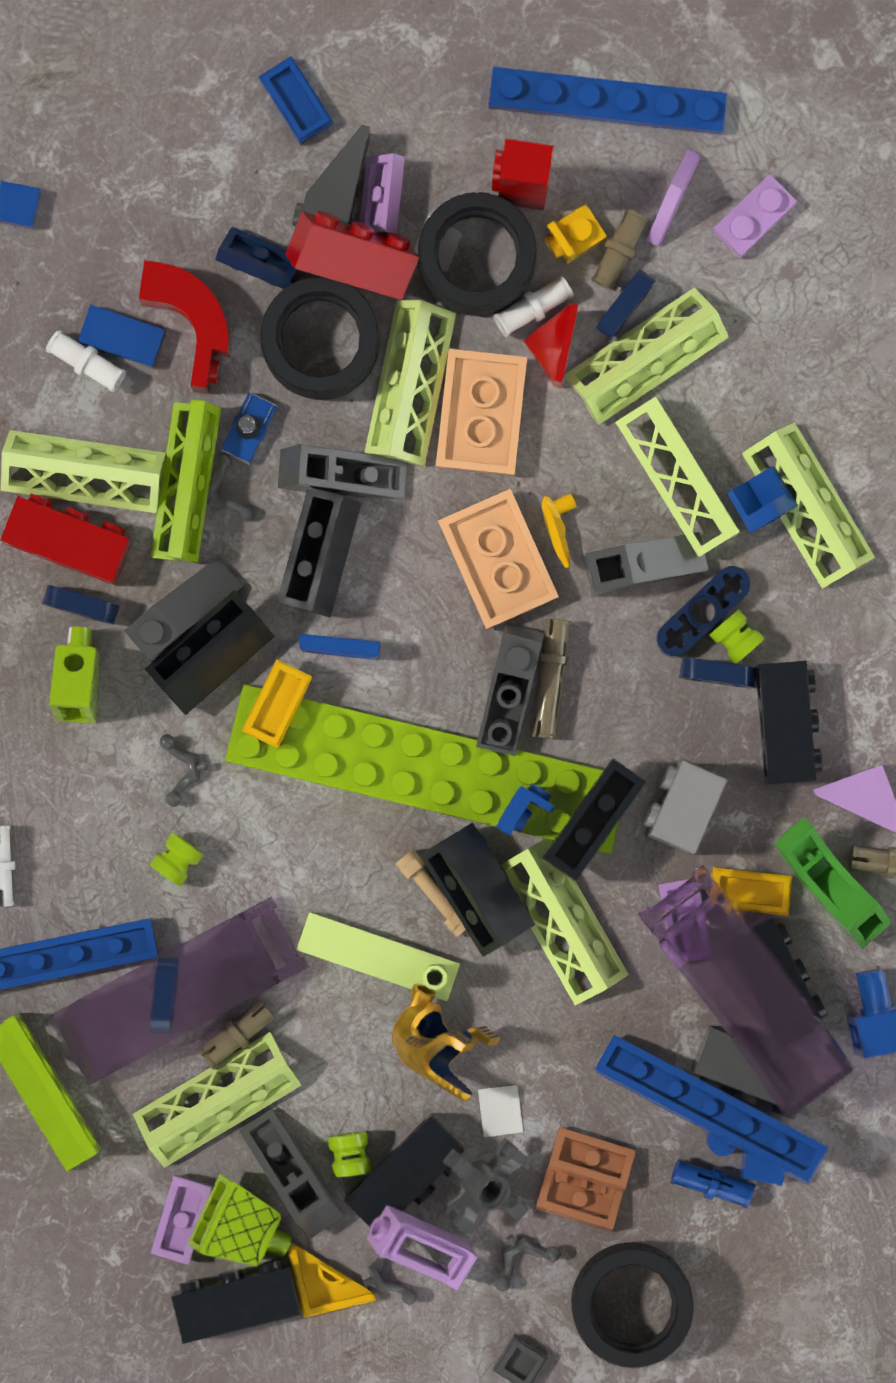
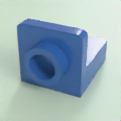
[495,783,555,835]

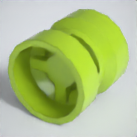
[709,609,765,664]
[149,832,204,887]
[328,1131,372,1177]

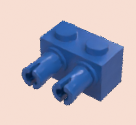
[846,969,896,1059]

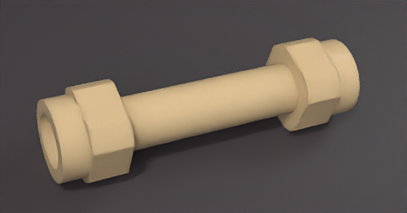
[395,849,466,937]

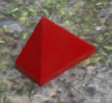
[523,304,579,388]

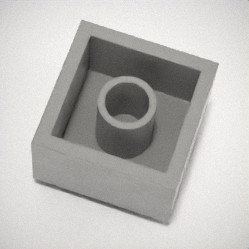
[642,760,727,855]

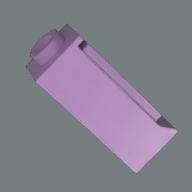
[367,1205,478,1291]

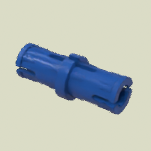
[670,1159,755,1208]

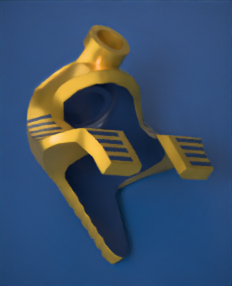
[392,984,500,1102]

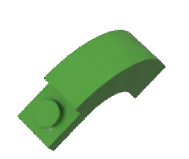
[774,818,892,949]

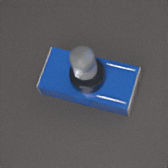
[220,392,278,465]

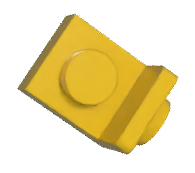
[544,204,607,264]

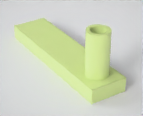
[296,912,460,1001]

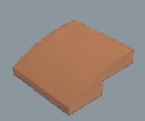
[535,1127,636,1232]

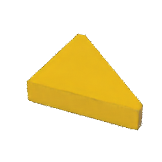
[288,1242,376,1318]

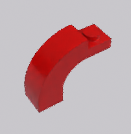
[139,260,231,394]

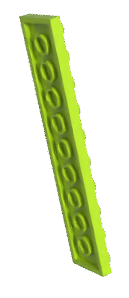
[225,684,620,854]

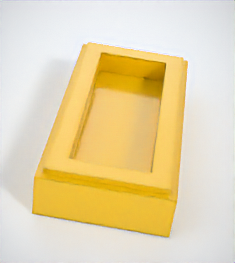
[242,659,313,749]
[708,867,793,916]

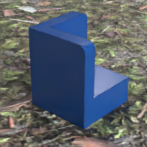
[727,466,798,533]

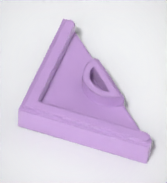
[646,149,701,246]
[812,765,896,833]

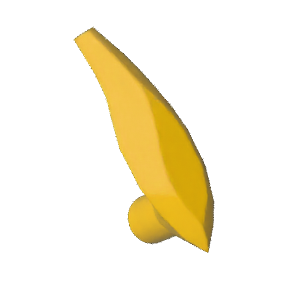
[542,493,576,568]

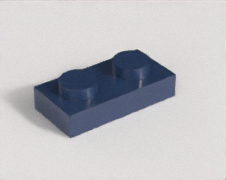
[215,227,300,289]

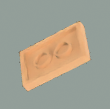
[436,349,527,476]
[438,489,559,630]

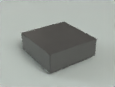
[493,1335,548,1383]

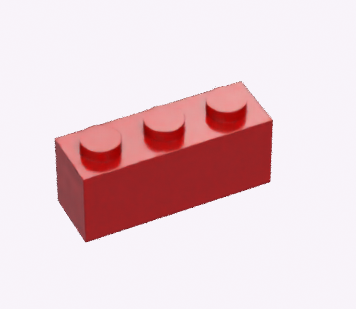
[491,138,554,210]
[285,210,420,300]
[0,493,133,586]

